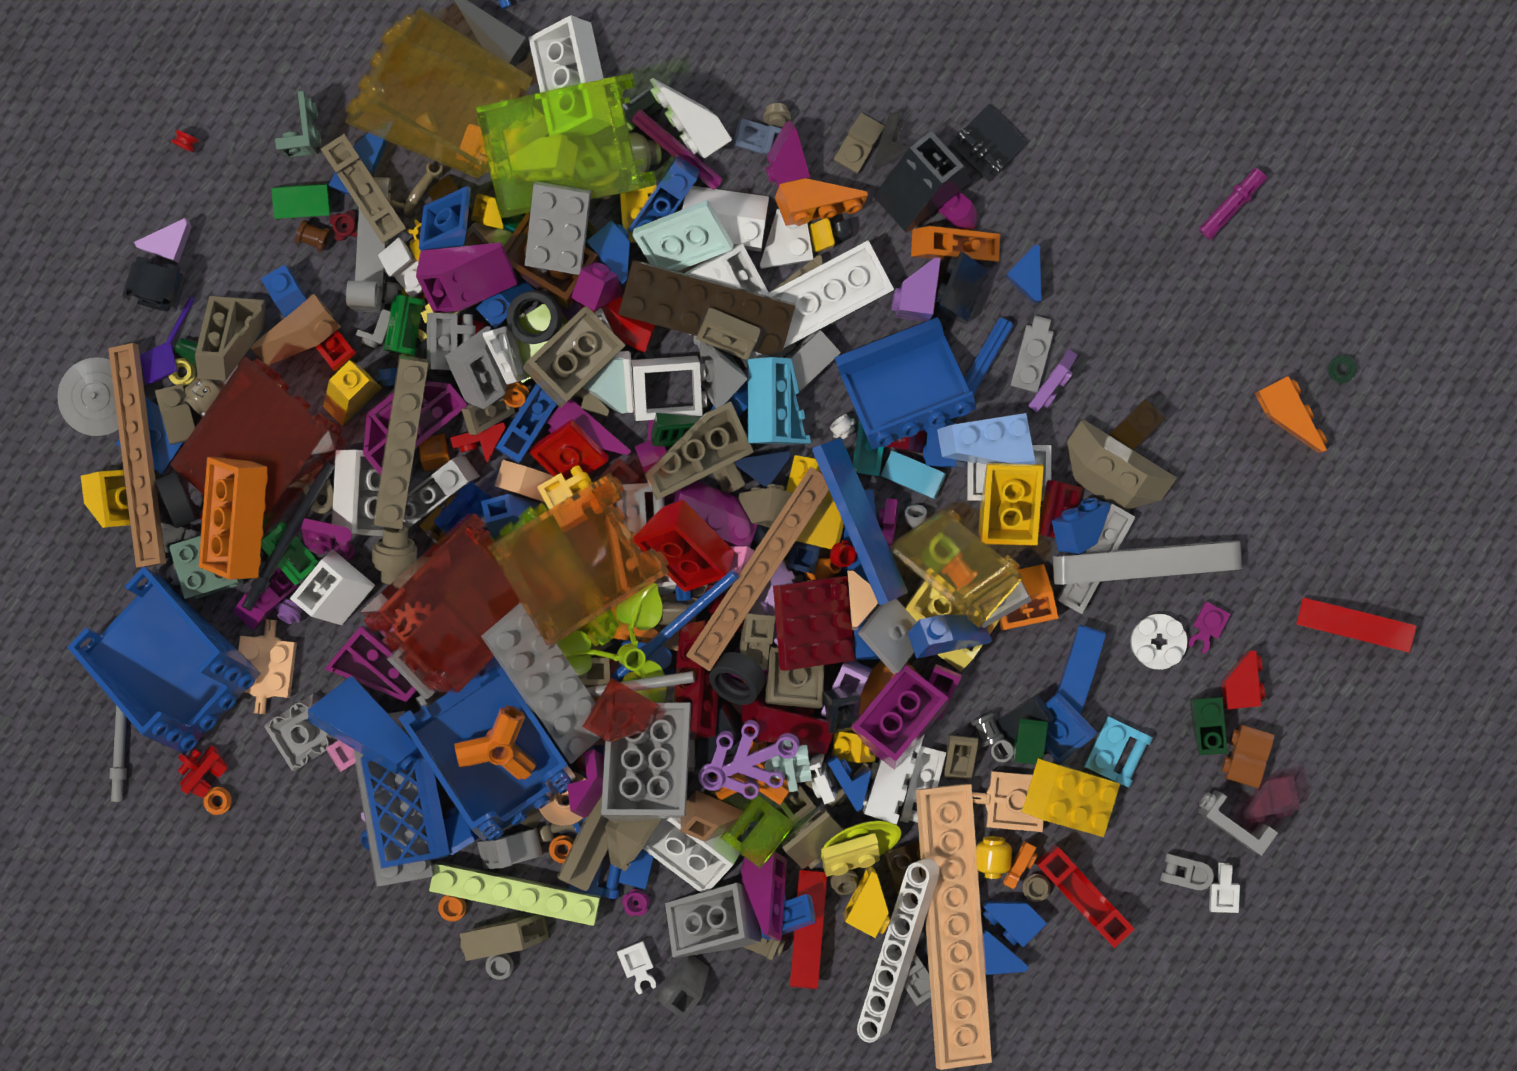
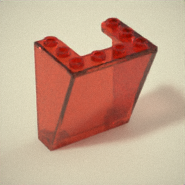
[170,356,347,535]
[361,513,553,693]

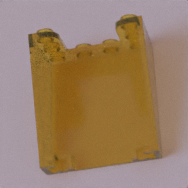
[345,8,533,178]

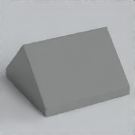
[700,341,747,408]

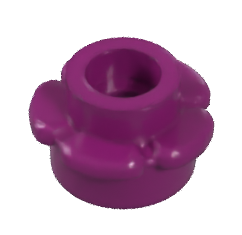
[622,889,650,916]

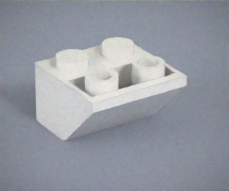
[290,549,375,625]

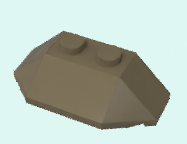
[1067,419,1177,510]
[605,819,662,871]

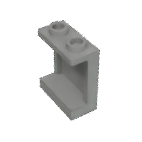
[1198,790,1278,856]

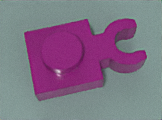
[878,499,898,552]
[1188,601,1231,654]

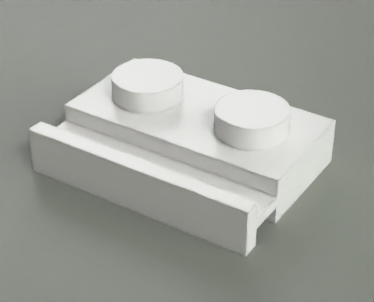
[809,753,839,804]

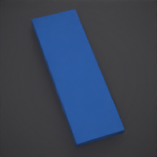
[812,438,908,605]

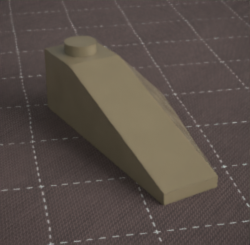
[645,401,754,500]

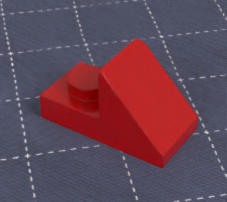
[315,330,358,371]
[450,422,507,463]

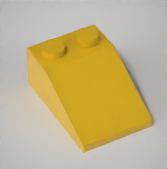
[978,463,1044,545]

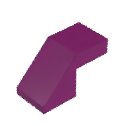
[567,750,605,818]

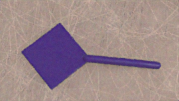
[140,297,194,385]

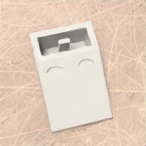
[650,78,732,158]
[685,244,769,335]

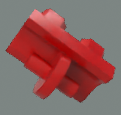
[177,744,228,798]

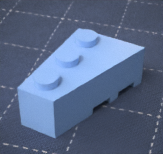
[937,413,1036,464]

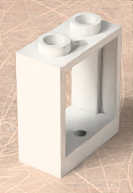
[631,356,707,421]

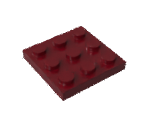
[773,576,854,671]

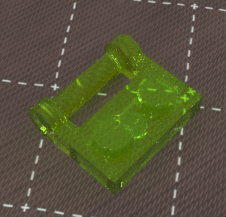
[720,795,795,869]

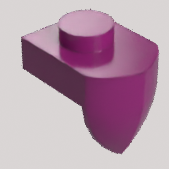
[936,192,977,230]

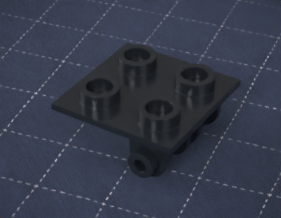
[950,104,1028,182]

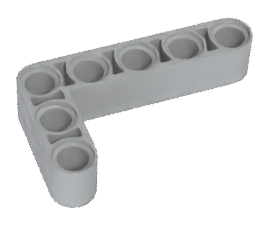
[346,177,391,313]

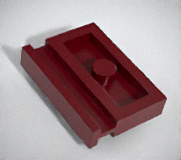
[1038,480,1082,539]

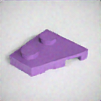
[1028,349,1077,412]

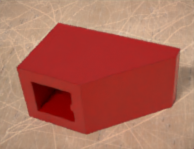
[1221,650,1265,709]

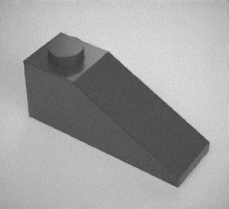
[454,0,527,70]

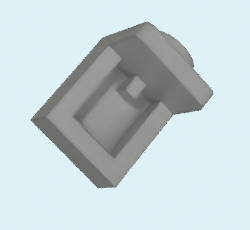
[356,309,390,349]

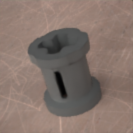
[971,712,1004,747]

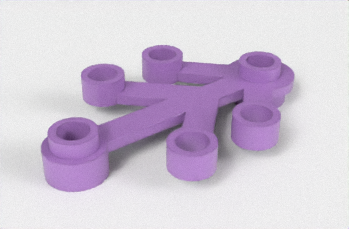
[698,720,799,799]

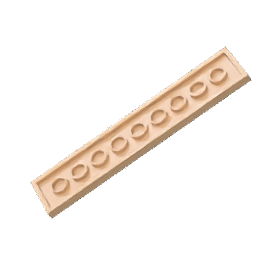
[916,784,992,1070]

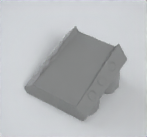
[264,693,338,771]

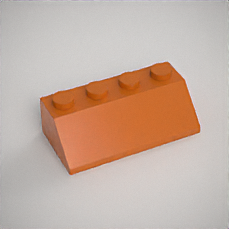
[199,457,268,580]

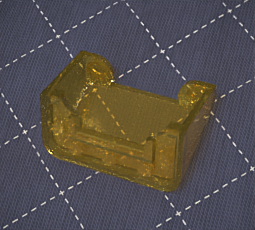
[889,508,1024,628]

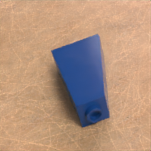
[308,675,418,774]

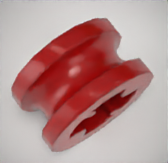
[171,130,199,153]

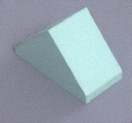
[583,356,627,414]

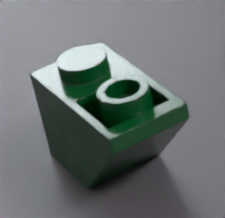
[1190,696,1227,756]

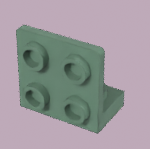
[275,91,321,158]
[169,536,244,601]

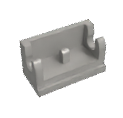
[786,330,841,391]

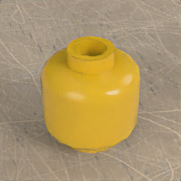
[976,836,1012,879]

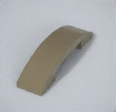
[321,134,406,244]

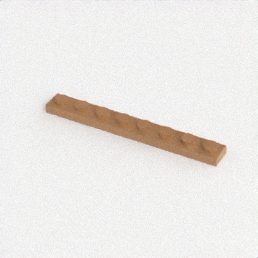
[108,343,166,568]
[686,467,829,671]

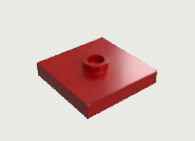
[529,419,609,480]

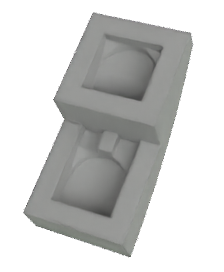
[896,949,931,1007]

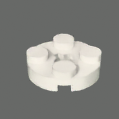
[1130,614,1187,669]

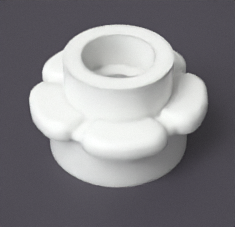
[830,414,855,439]

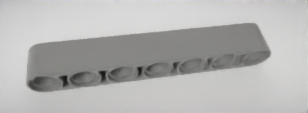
[1053,540,1242,584]

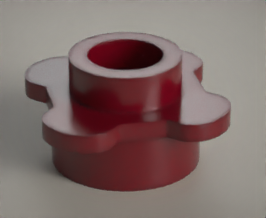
[329,210,358,241]

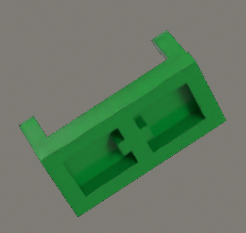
[271,183,332,219]
[383,295,425,356]
[261,520,319,586]

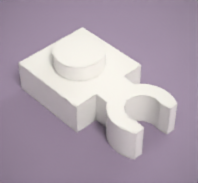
[617,941,656,994]

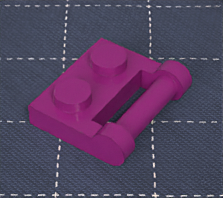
[301,518,355,561]

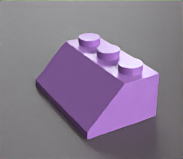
[891,257,940,322]

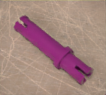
[1198,167,1268,241]

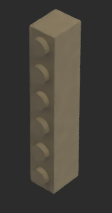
[374,355,428,529]

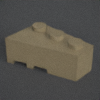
[195,296,267,381]

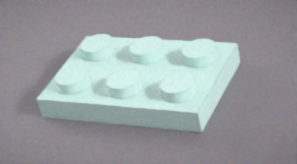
[632,200,733,271]

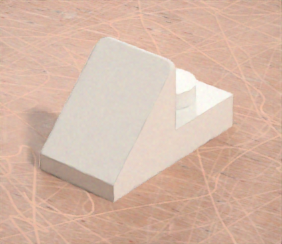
[378,237,423,298]

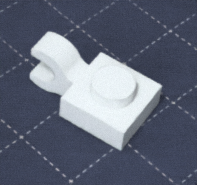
[1209,862,1240,913]

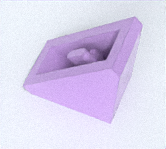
[134,218,192,263]

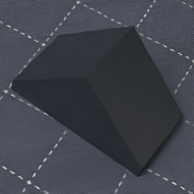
[823,686,861,734]

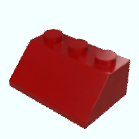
[633,500,735,592]

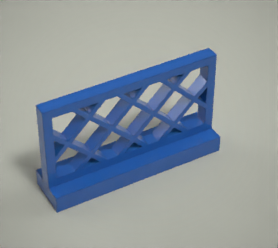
[360,749,450,869]

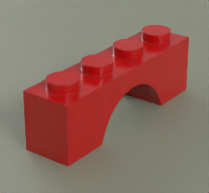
[1035,844,1135,948]

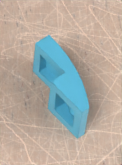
[881,451,946,499]

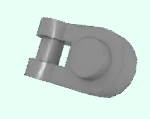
[1160,853,1214,890]

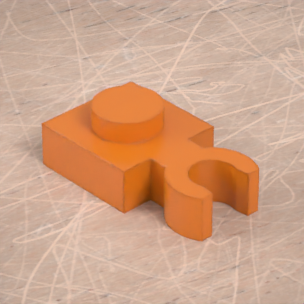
[1003,841,1037,889]

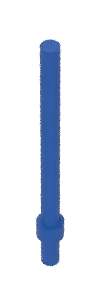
[611,570,739,682]

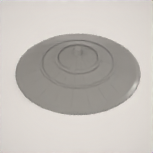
[57,357,118,436]

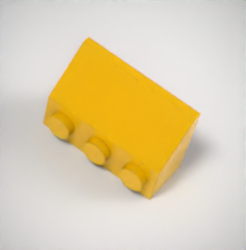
[786,455,857,549]
[843,866,890,938]

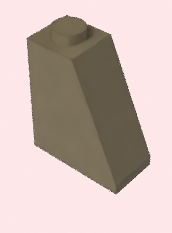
[460,914,549,961]

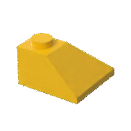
[81,470,131,528]

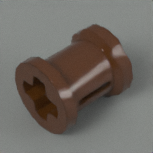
[295,220,330,253]

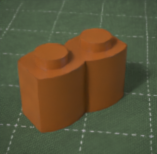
[1221,725,1274,788]

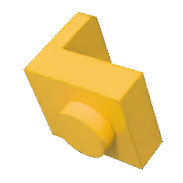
[832,731,876,763]

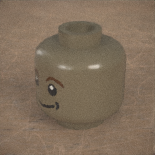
[184,376,227,415]

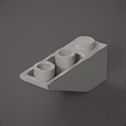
[403,454,480,529]

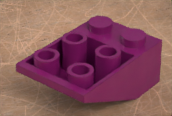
[416,242,518,313]

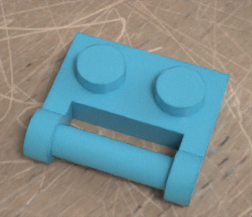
[1084,716,1153,788]

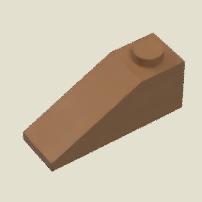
[250,294,341,366]

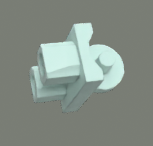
[765,740,812,792]

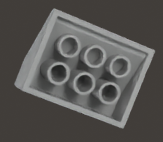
[601,703,691,821]

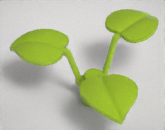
[555,582,667,703]

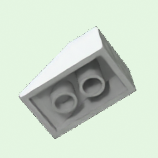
[665,883,761,958]

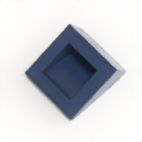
[787,541,821,574]

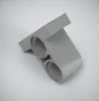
[477,828,543,869]

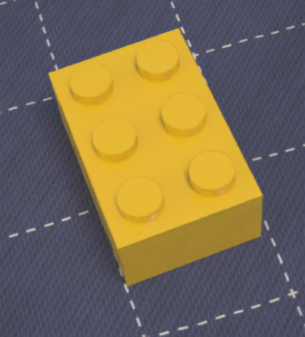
[1022,759,1120,837]

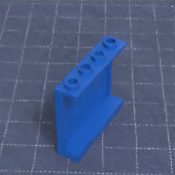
[834,317,977,450]

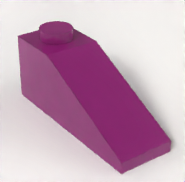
[546,399,632,456]
[741,851,787,941]

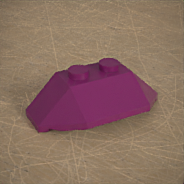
[363,380,467,475]

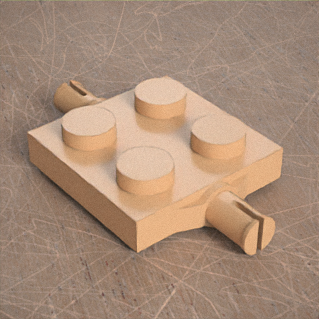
[238,619,297,714]
[972,771,1043,832]

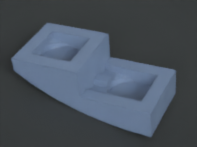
[732,119,781,155]

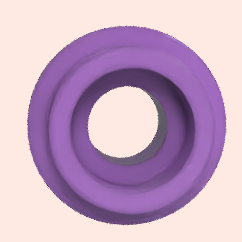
[275,599,303,624]

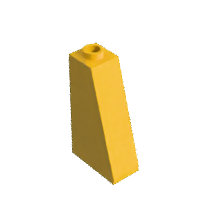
[323,360,382,426]

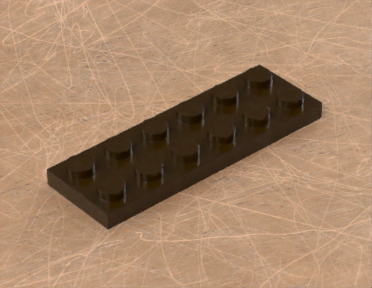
[619,259,796,358]

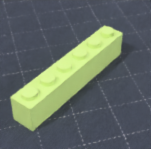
[429,861,601,926]

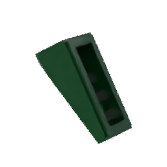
[651,412,701,447]

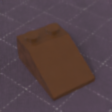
[504,212,600,310]

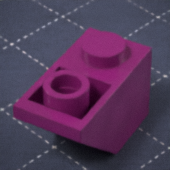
[233,567,299,631]

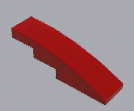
[1296,598,1417,653]
[790,870,827,989]

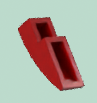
[582,297,656,353]

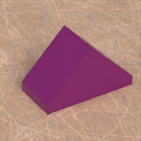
[927,665,962,720]

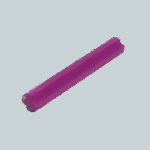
[632,110,722,190]

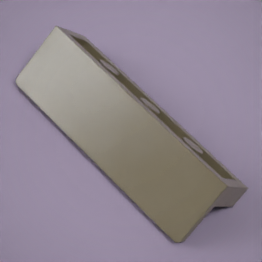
[557,796,609,891]

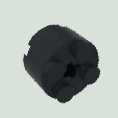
[122,257,186,312]

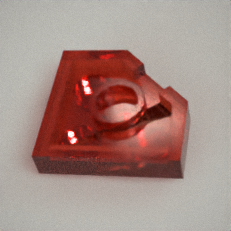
[582,678,661,742]

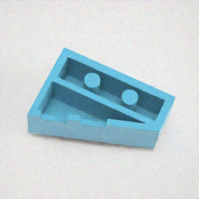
[748,357,811,445]

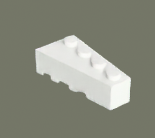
[863,735,924,825]

